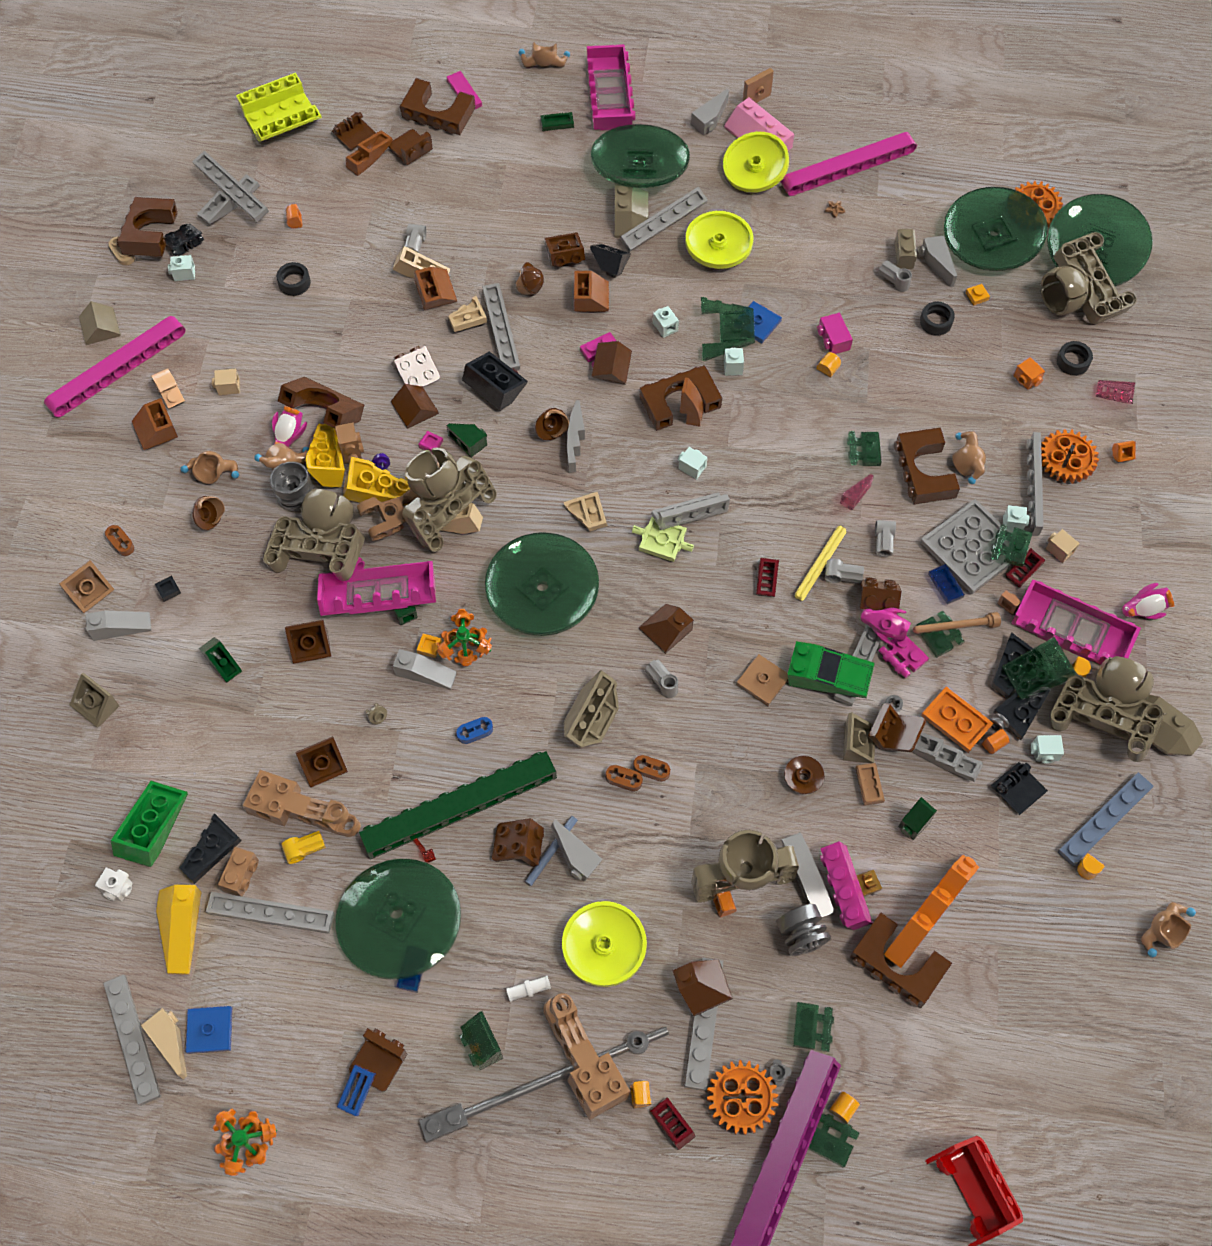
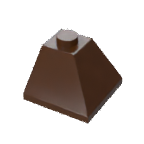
[639,604,694,654]
[672,959,733,1016]

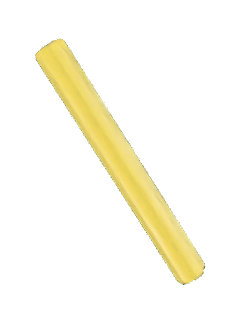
[795,526,846,601]

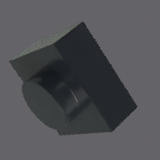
[155,575,181,602]

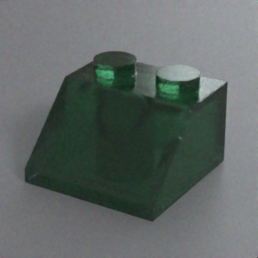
[459,1011,503,1071]

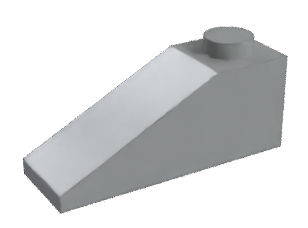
[691,89,729,135]
[920,236,957,287]
[86,611,151,641]
[393,649,457,690]
[551,819,603,882]

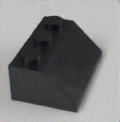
[462,351,528,410]

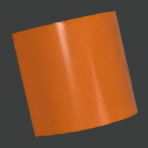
[286,204,303,228]
[1112,440,1136,462]
[982,729,1010,754]
[713,891,737,918]

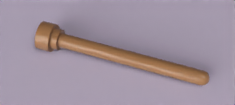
[913,612,1001,634]

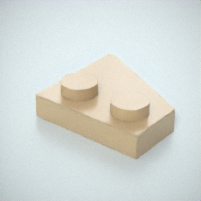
[448,296,487,332]
[564,492,608,531]

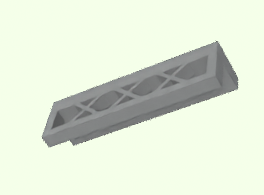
[652,492,730,530]

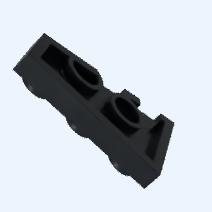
[991,632,1043,698]
[993,676,1051,740]
[180,813,242,884]

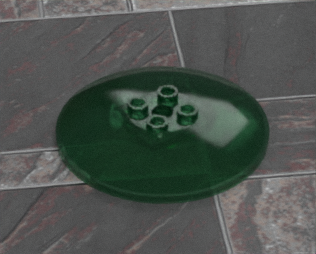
[591,124,690,188]
[944,187,1048,271]
[1047,194,1153,286]
[485,532,599,636]
[336,859,461,980]

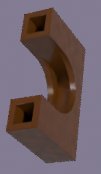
[400,78,476,135]
[117,197,178,257]
[639,365,722,431]
[277,376,364,429]
[894,427,960,505]
[850,912,952,1008]

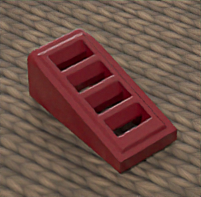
[1005,548,1045,588]
[756,558,779,597]
[650,1097,695,1150]

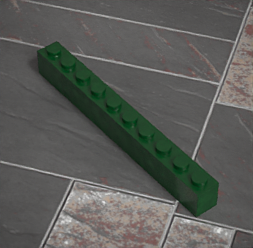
[359,751,557,860]

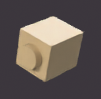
[212,369,240,395]
[1046,529,1080,563]

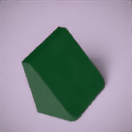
[393,606,418,625]

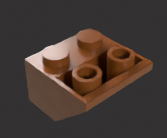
[414,266,457,310]
[574,271,609,312]
[132,398,178,450]

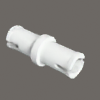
[506,976,551,1002]

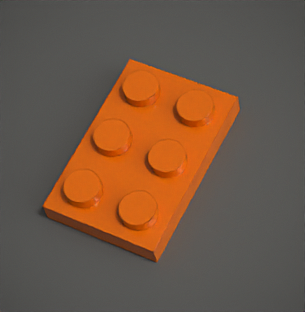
[921,687,993,753]

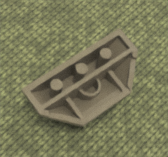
[615,184,648,238]
[564,670,619,748]
[1140,695,1203,756]

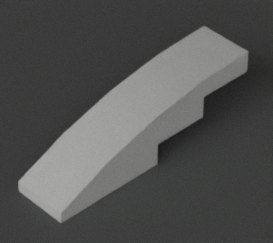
[197,174,260,224]
[567,400,585,473]
[912,732,983,782]
[781,832,835,917]

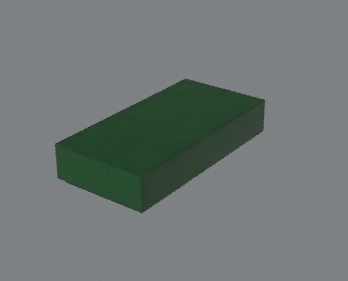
[540,112,574,131]

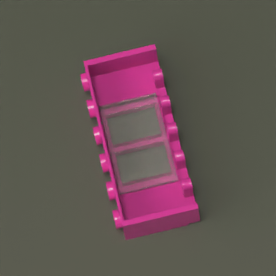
[587,44,635,131]
[317,561,436,616]
[1011,579,1141,665]

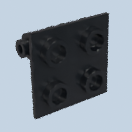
[164,223,204,256]
[991,762,1048,816]

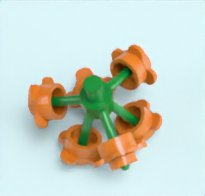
[436,609,492,666]
[213,1109,277,1176]

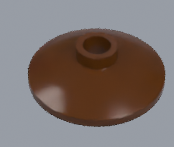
[784,756,825,794]

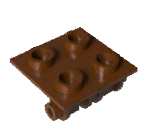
[331,112,376,150]

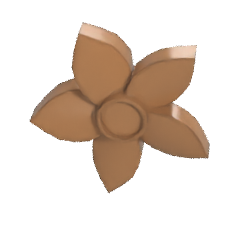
[825,201,845,218]

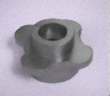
[765,1059,791,1086]

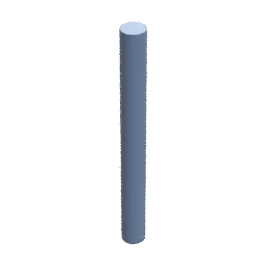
[525,816,578,886]

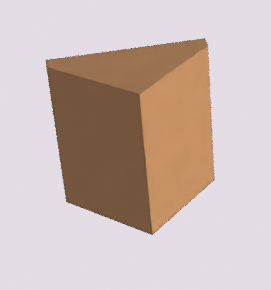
[59,560,114,613]

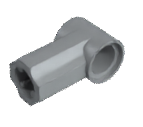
[405,223,427,253]
[878,261,912,292]
[875,520,896,558]
[825,559,864,583]
[645,659,678,698]

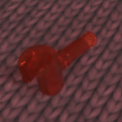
[413,838,436,863]

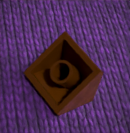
[591,341,632,385]
[391,384,439,429]
[285,619,332,664]
[295,736,348,788]

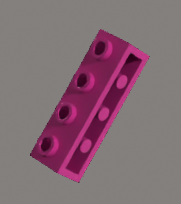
[820,841,873,930]

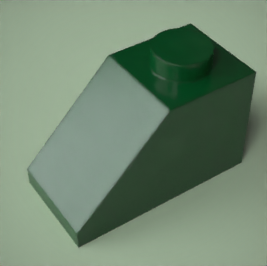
[446,423,487,458]
[199,637,242,683]
[898,797,937,840]

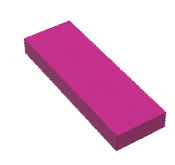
[447,71,482,109]

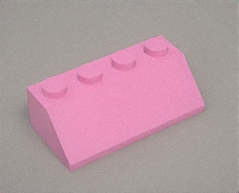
[724,98,794,151]

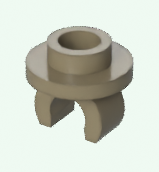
[366,703,387,724]

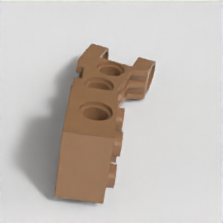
[357,463,440,541]
[243,770,361,837]
[543,993,630,1120]

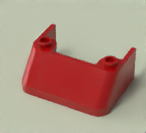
[925,1136,1023,1246]

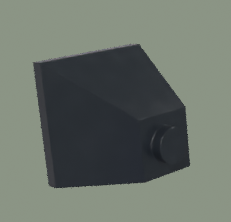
[590,243,631,277]

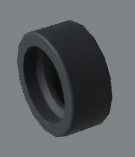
[276,262,311,296]
[920,301,955,336]
[1056,341,1093,376]

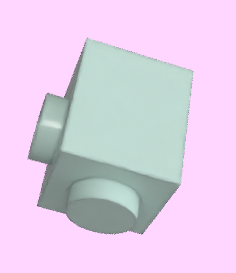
[168,255,195,281]
[653,306,679,338]
[724,348,744,376]
[678,447,708,479]
[1003,505,1029,535]
[1031,735,1064,764]

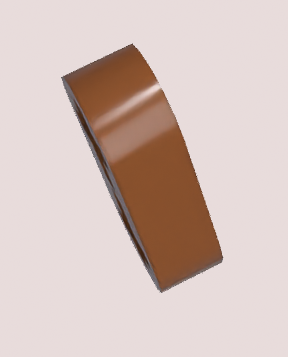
[105,525,134,556]
[633,755,671,782]
[606,765,643,791]

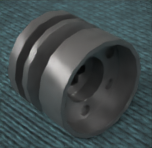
[270,462,314,511]
[776,904,831,956]

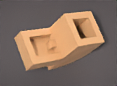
[151,368,185,409]

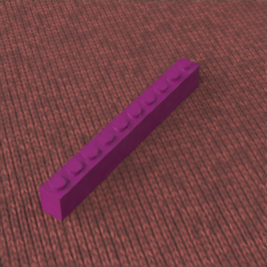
[731,1050,841,1246]

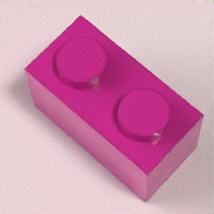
[817,312,853,354]

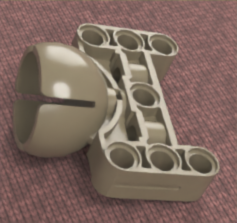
[1041,232,1137,324]
[403,448,497,552]
[263,489,364,581]
[1051,656,1163,762]
[691,830,799,903]

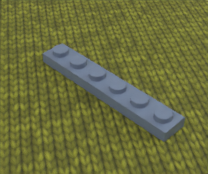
[1058,772,1154,866]

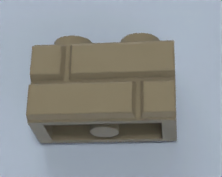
[895,229,917,269]

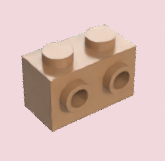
[335,423,364,464]
[218,847,259,897]

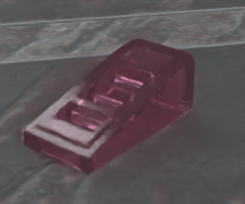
[1096,380,1136,404]
[840,474,874,511]

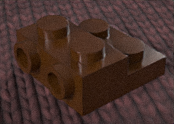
[545,232,585,266]

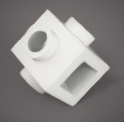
[95,867,133,901]

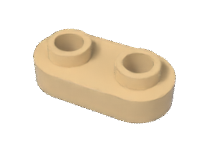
[109,237,135,265]

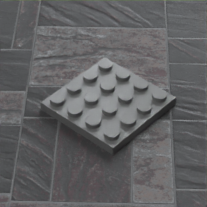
[920,499,1027,594]

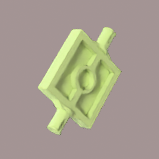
[632,517,694,562]

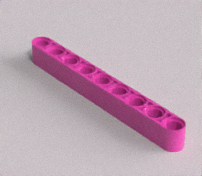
[780,132,917,196]
[44,316,186,417]

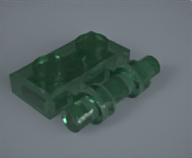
[847,431,882,466]
[991,525,1033,567]
[916,611,965,658]
[793,1002,835,1052]
[808,1113,860,1168]

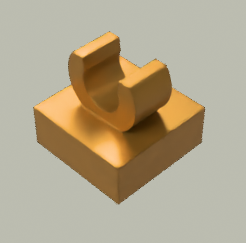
[857,869,882,897]

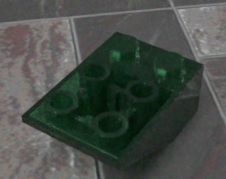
[1002,637,1078,700]

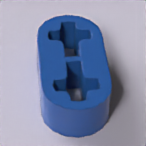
[456,717,493,744]

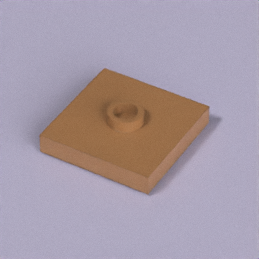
[742,68,774,103]
[736,654,788,706]

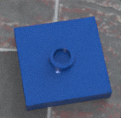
[733,301,782,343]
[186,1006,232,1054]

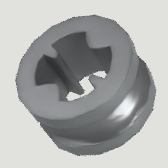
[885,695,903,714]
[990,713,1009,732]

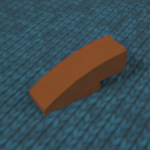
[346,130,393,176]
[680,377,704,427]

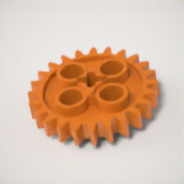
[1007,181,1063,231]
[1041,429,1099,484]
[707,1060,779,1135]

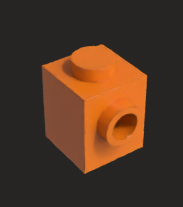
[1013,357,1045,390]

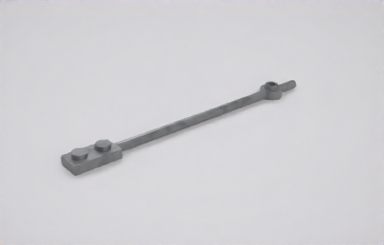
[419,1027,669,1143]

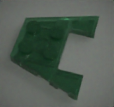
[701,297,755,361]

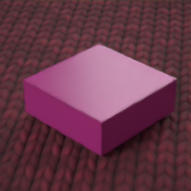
[418,431,443,454]

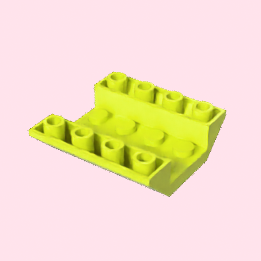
[236,73,322,142]

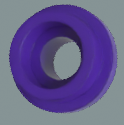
[372,453,390,470]

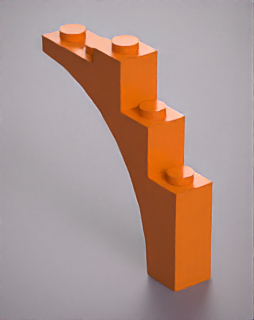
[884,855,979,968]

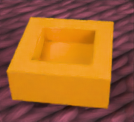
[965,284,990,306]
[417,633,442,658]

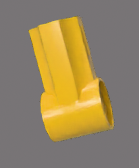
[281,831,326,864]

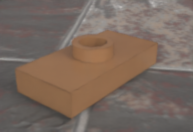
[855,763,885,806]

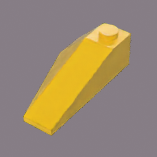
[305,424,345,487]
[343,457,410,505]
[156,885,202,975]

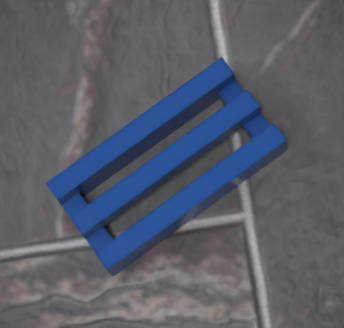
[337,1065,376,1116]

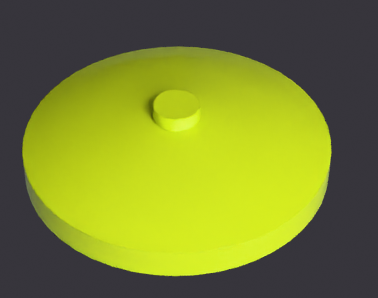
[723,132,789,193]
[685,211,754,269]
[562,901,647,987]

